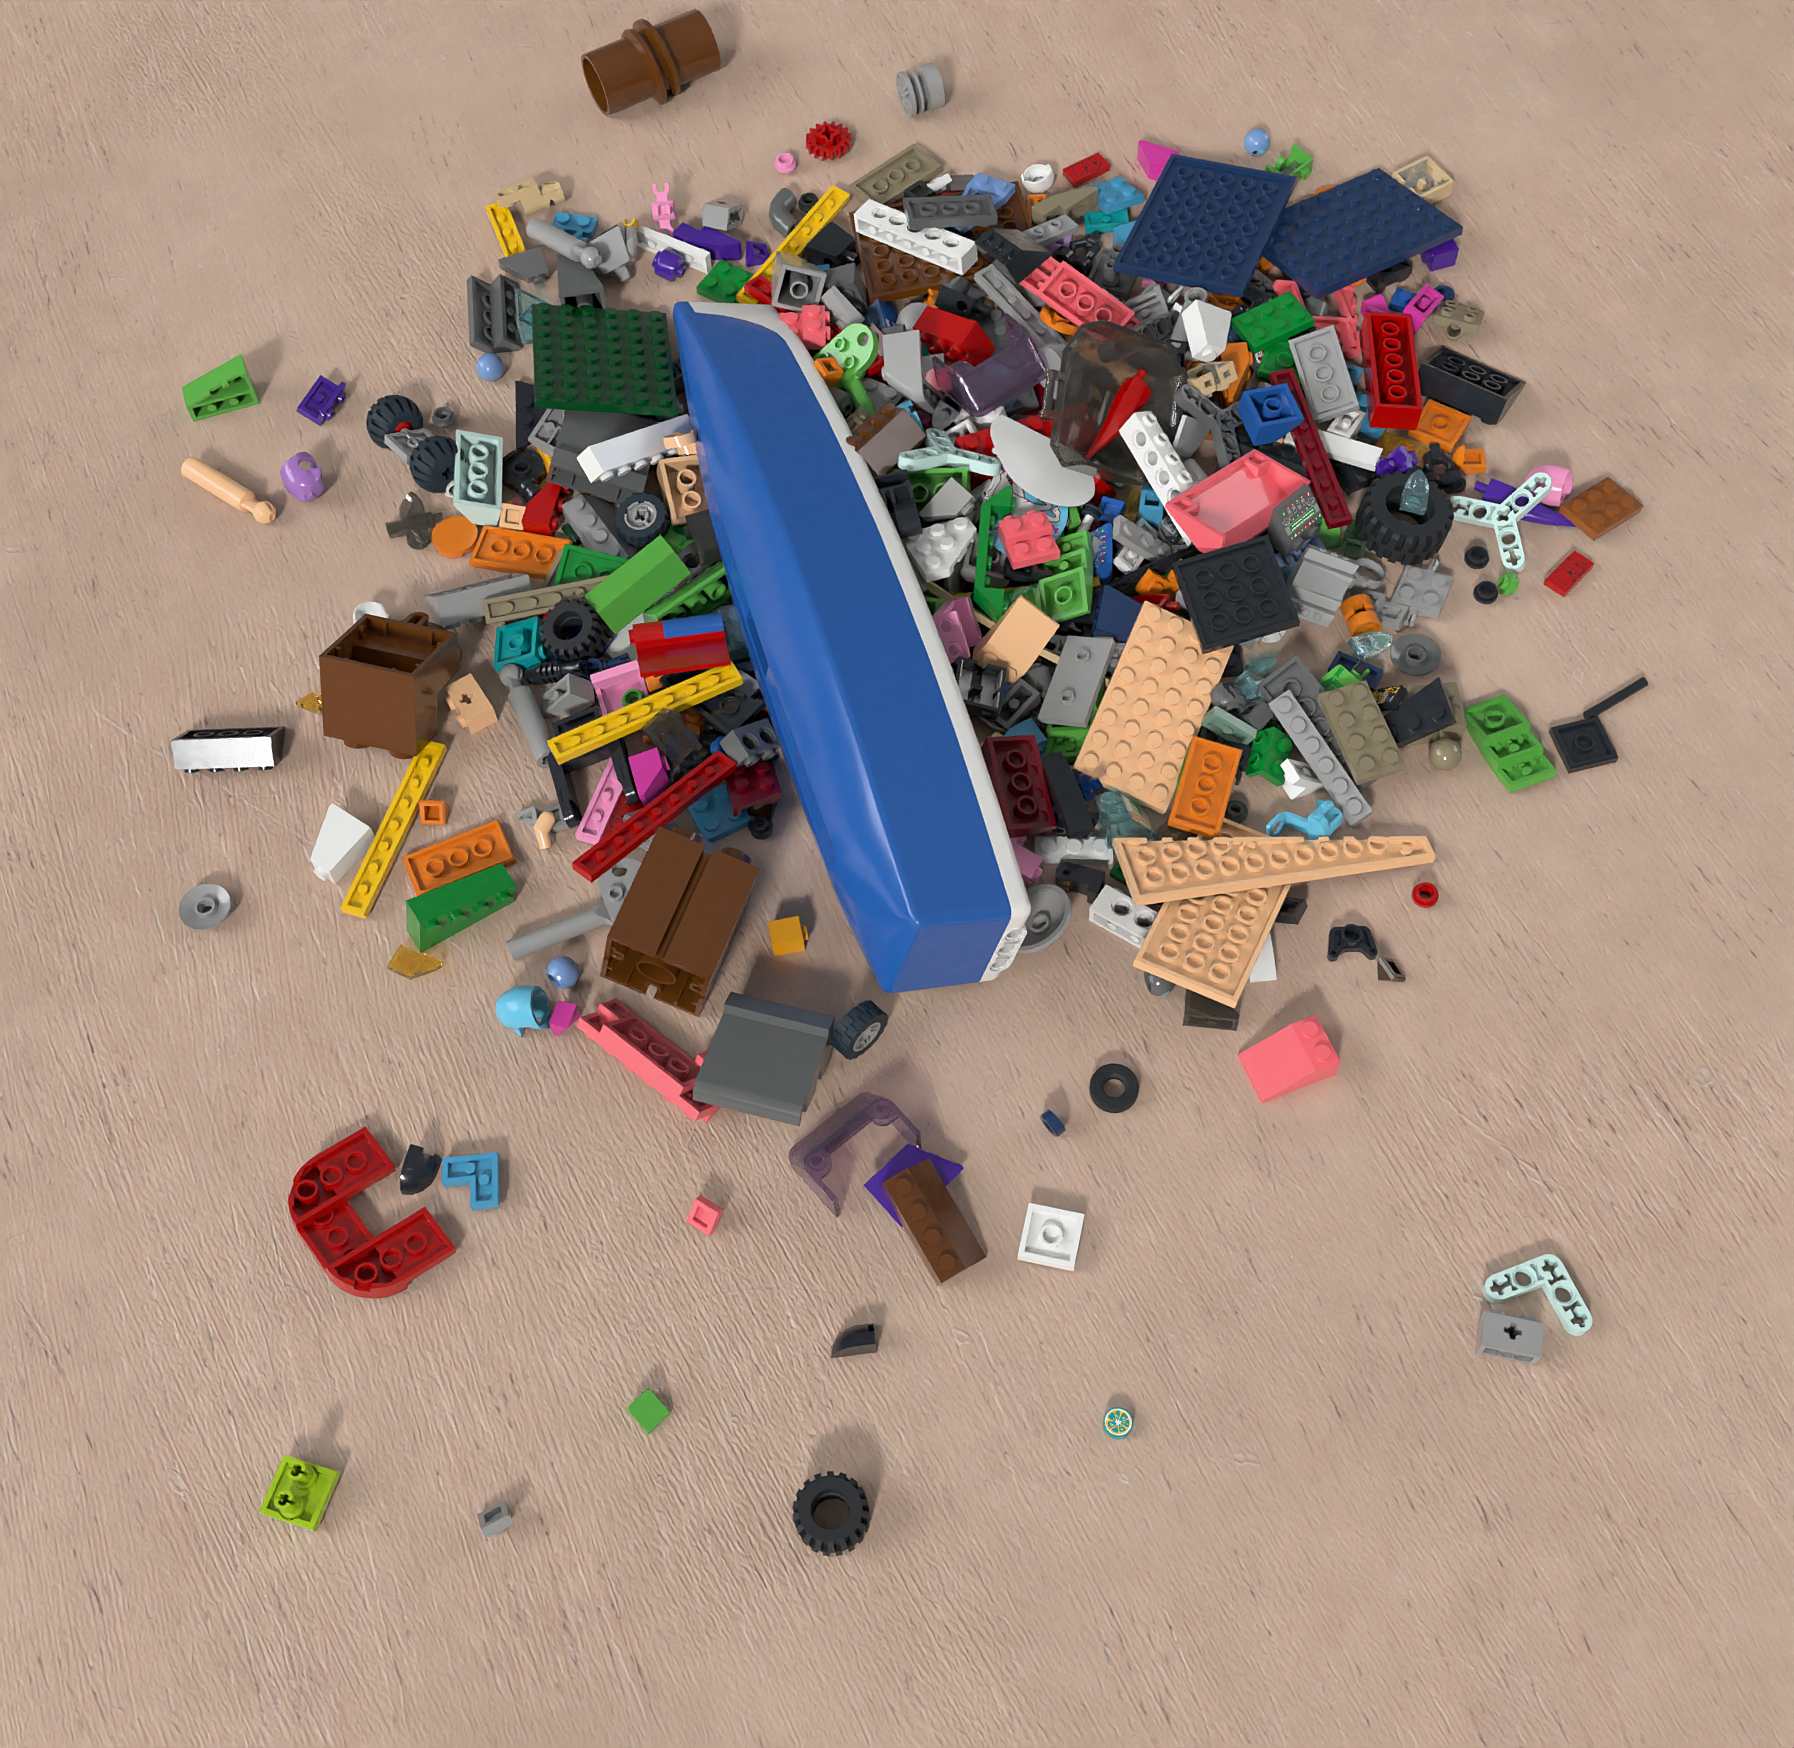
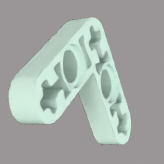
[1482,1254,1593,1336]

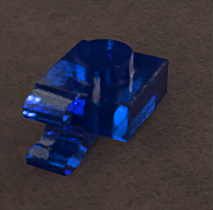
[1073,773,1103,801]

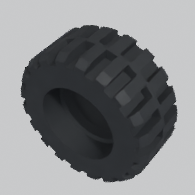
[1355,471,1454,565]

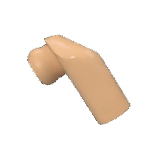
[534,811,556,849]

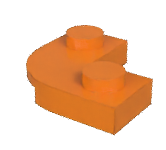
[1135,558,1183,602]

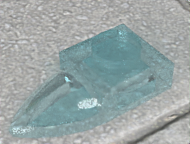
[1400,470,1429,515]
[1347,631,1393,661]

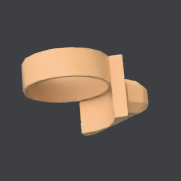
[663,429,697,457]

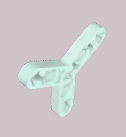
[897,428,1001,476]
[1450,472,1552,573]

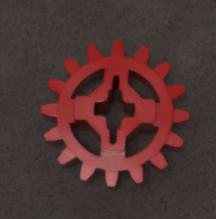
[805,121,851,161]

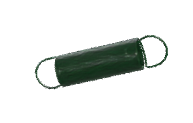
[559,522,584,547]

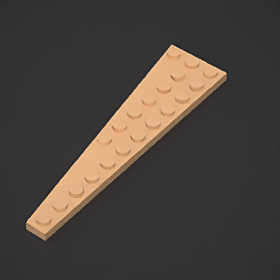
[1112,836,1436,906]

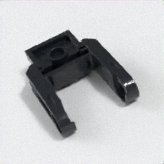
[547,705,641,829]

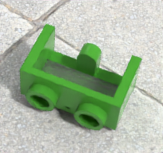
[1265,144,1314,185]

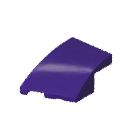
[864,1143,964,1227]

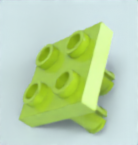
[259,1455,341,1532]

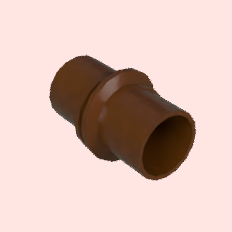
[581,9,721,116]

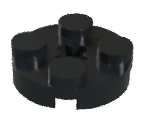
[502,450,547,494]

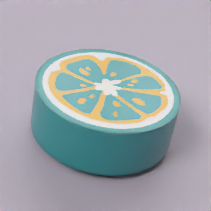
[1103,1407,1133,1440]

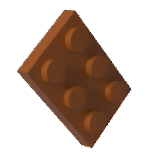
[1558,477,1644,541]

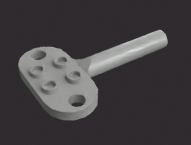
[506,858,641,960]

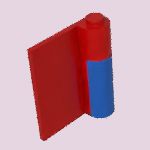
[628,612,731,678]

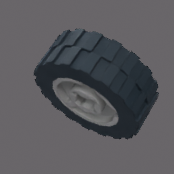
[615,493,670,548]
[830,1000,888,1060]

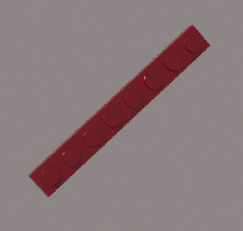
[1269,368,1353,530]

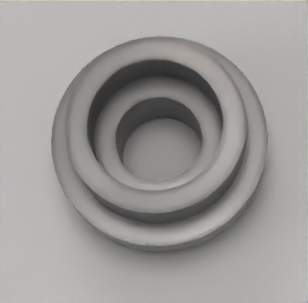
[432,407,455,428]

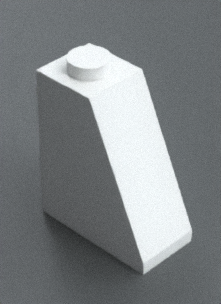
[1181,299,1232,362]
[310,803,375,884]

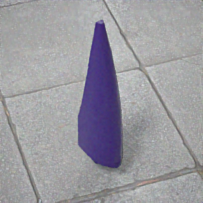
[1473,478,1576,527]

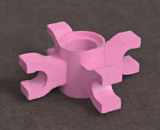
[651,183,676,237]

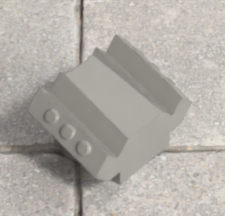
[1286,544,1360,628]

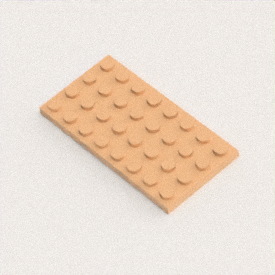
[1071,601,1234,814]
[1133,818,1292,1008]

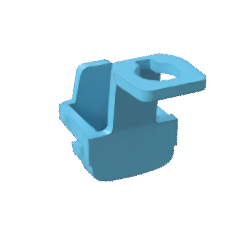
[1266,799,1343,840]

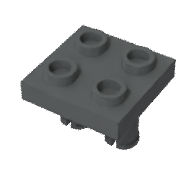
[1088,243,1138,300]

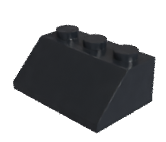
[974,228,1052,285]

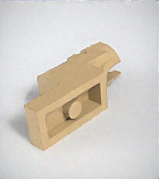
[493,177,566,215]

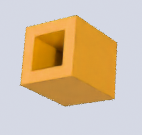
[767,916,809,957]

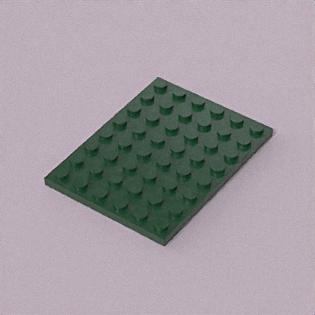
[531,303,678,417]

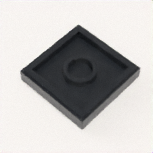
[1549,716,1619,774]

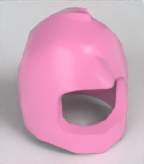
[1523,464,1573,507]

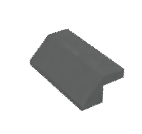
[467,274,522,354]

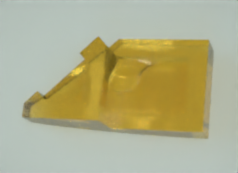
[387,944,444,980]

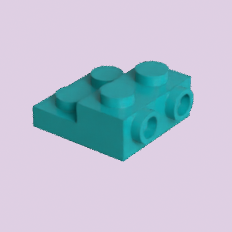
[493,616,550,673]

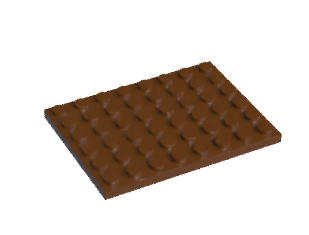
[849,181,1033,305]

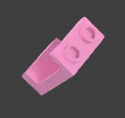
[932,595,983,663]
[590,660,649,727]

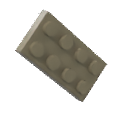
[849,144,942,206]
[1317,680,1407,785]

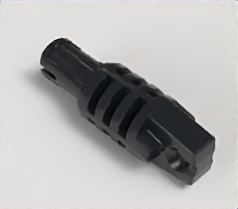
[524,659,588,684]

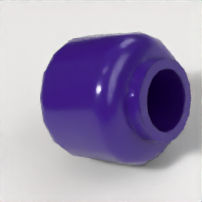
[652,248,686,282]

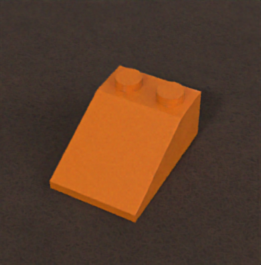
[1216,342,1253,417]

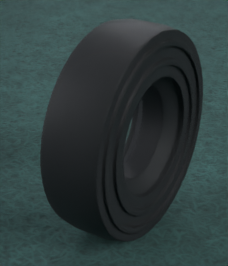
[1089,1063,1139,1113]

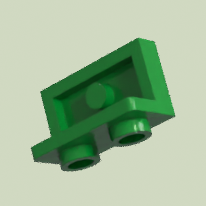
[1245,727,1294,787]

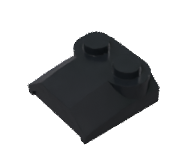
[1329,438,1380,496]

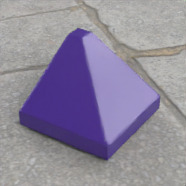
[746,241,770,267]

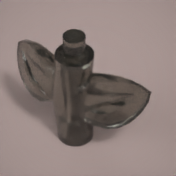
[385,491,444,550]

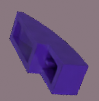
[672,222,743,261]

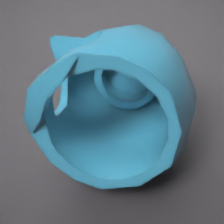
[495,985,551,1037]

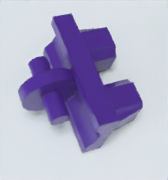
[1375,445,1419,476]

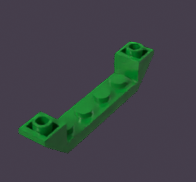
[973,486,1016,623]

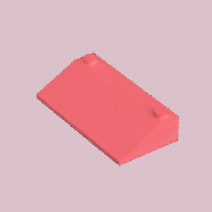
[1165,449,1312,553]

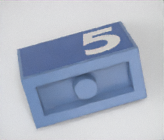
[863,299,898,328]

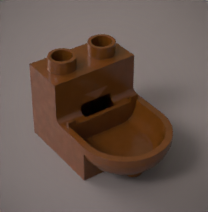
[319,612,463,759]

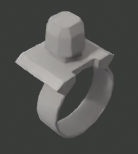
[1347,558,1386,596]

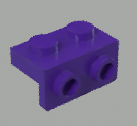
[296,375,347,426]

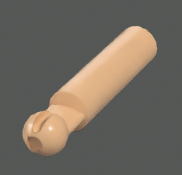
[181,457,276,524]

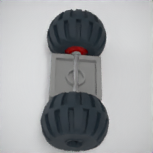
[366,395,467,493]

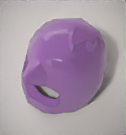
[280,451,325,502]

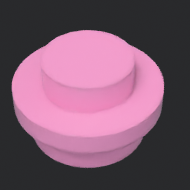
[775,153,796,173]

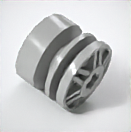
[896,63,945,117]

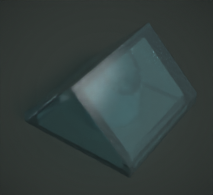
[515,287,551,345]

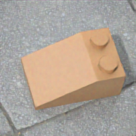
[657,454,711,526]
[972,595,1060,687]

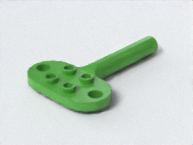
[812,323,879,415]

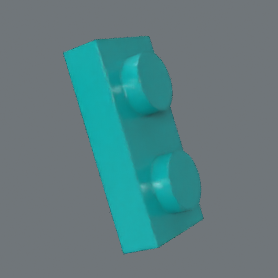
[1083,209,1129,234]

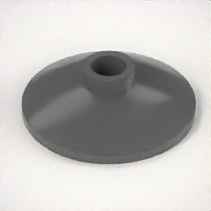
[1390,634,1441,676]

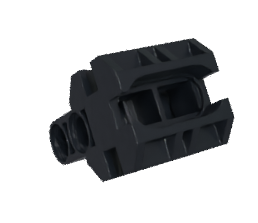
[873,469,923,539]

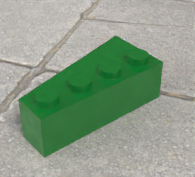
[406,863,516,953]

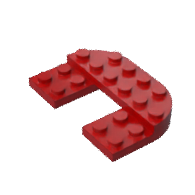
[288,1126,456,1298]

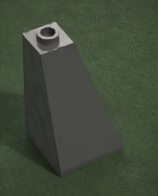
[557,255,607,309]

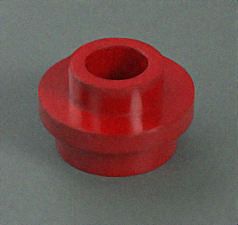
[1411,882,1439,908]

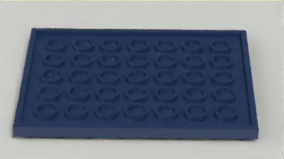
[1113,154,1297,298]
[1263,168,1463,299]

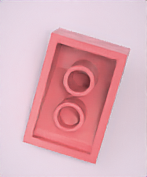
[1238,1015,1341,1103]

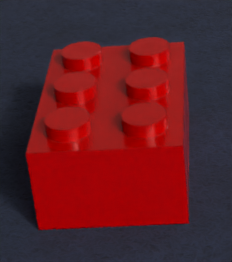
[912,306,996,371]

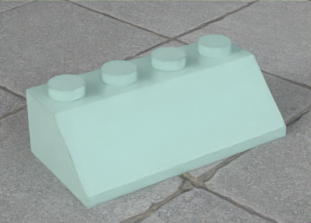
[453,429,503,527]

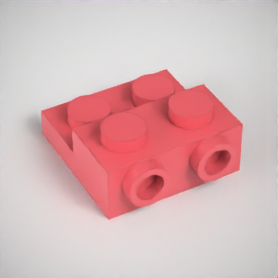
[780,305,830,350]
[998,510,1060,570]

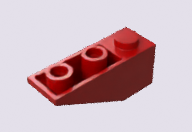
[521,482,571,537]

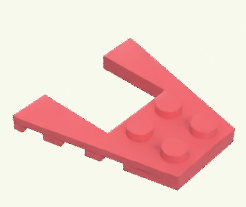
[1272,280,1361,358]

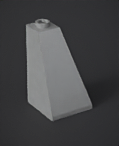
[772,251,827,313]

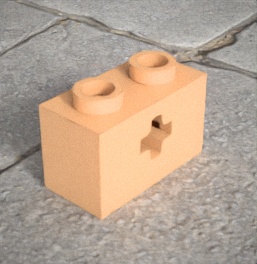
[445,673,498,734]

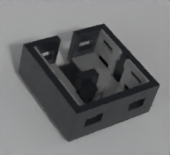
[952,656,1007,721]

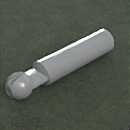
[526,218,602,269]
[500,663,552,768]

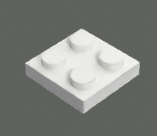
[1017,1203,1085,1271]

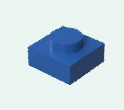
[1388,288,1417,313]
[1098,496,1127,526]

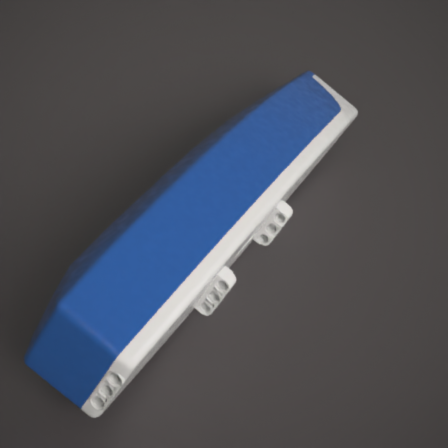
[673,301,1031,993]

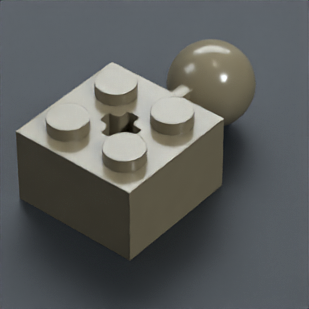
[1401,682,1467,771]

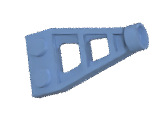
[945,173,1016,236]

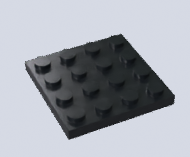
[1172,535,1300,654]

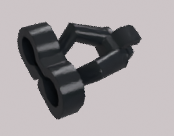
[1052,232,1101,278]
[1422,443,1466,494]

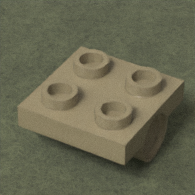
[1432,300,1484,341]

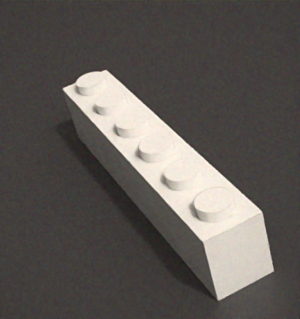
[577,414,692,483]

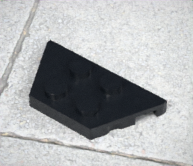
[515,381,547,452]

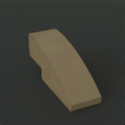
[1032,186,1099,226]

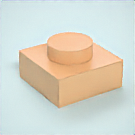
[499,503,526,531]

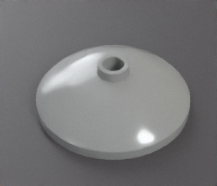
[1018,884,1072,953]

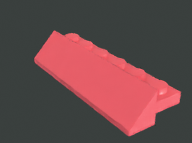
[1019,256,1141,360]
[576,998,721,1123]

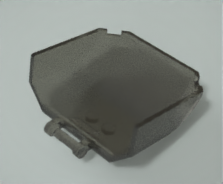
[1038,320,1188,487]

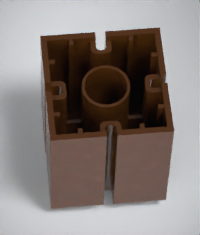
[600,826,759,1017]

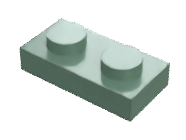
[1201,706,1258,745]

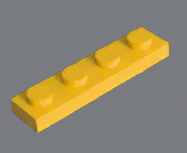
[485,203,526,257]

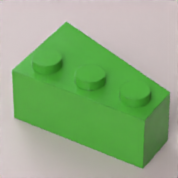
[182,354,260,422]

